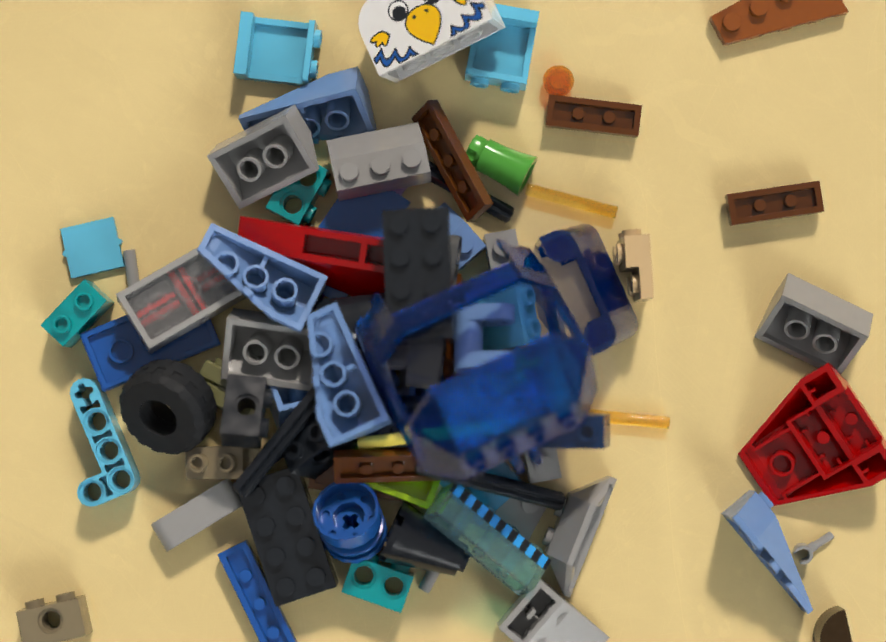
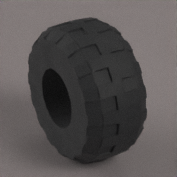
[119,359,217,454]

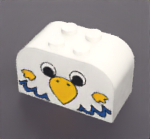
[358,0,506,83]

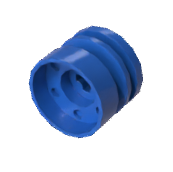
[312,483,388,563]

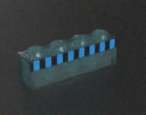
[423,483,551,595]

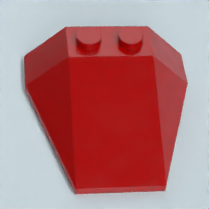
[738,362,886,506]

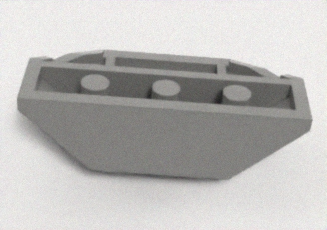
[542,476,617,598]

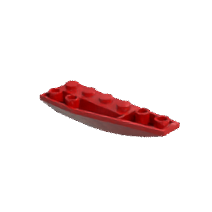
[238,216,385,296]

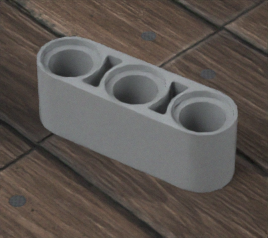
[151,479,242,551]

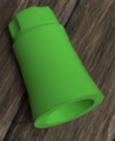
[466,135,538,196]

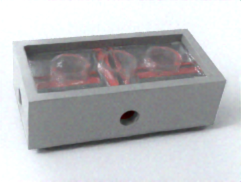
[116,247,247,354]

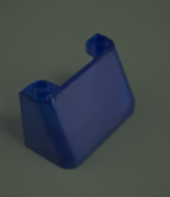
[535,224,638,358]

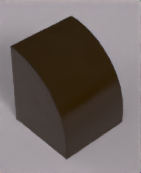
[813,605,852,642]

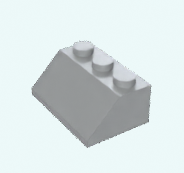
[207,104,319,210]
[326,122,431,201]
[755,273,873,375]
[221,308,313,391]

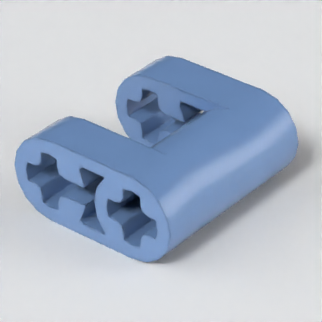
[454,303,515,374]

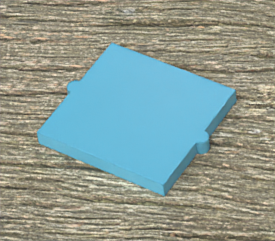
[60,217,125,279]

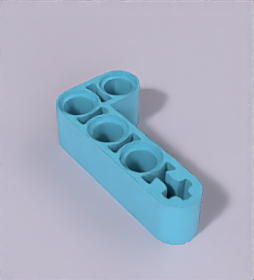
[70,378,141,507]

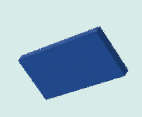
[318,190,411,298]
[79,315,221,392]

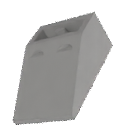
[497,575,610,642]

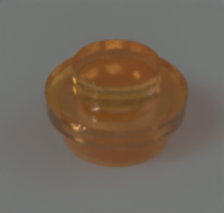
[543,65,574,96]

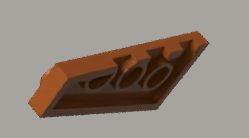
[709,0,849,46]

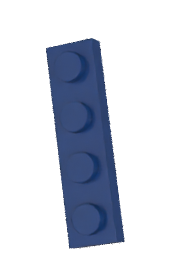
[217,540,297,642]

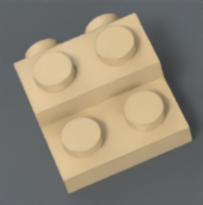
[612,229,654,302]

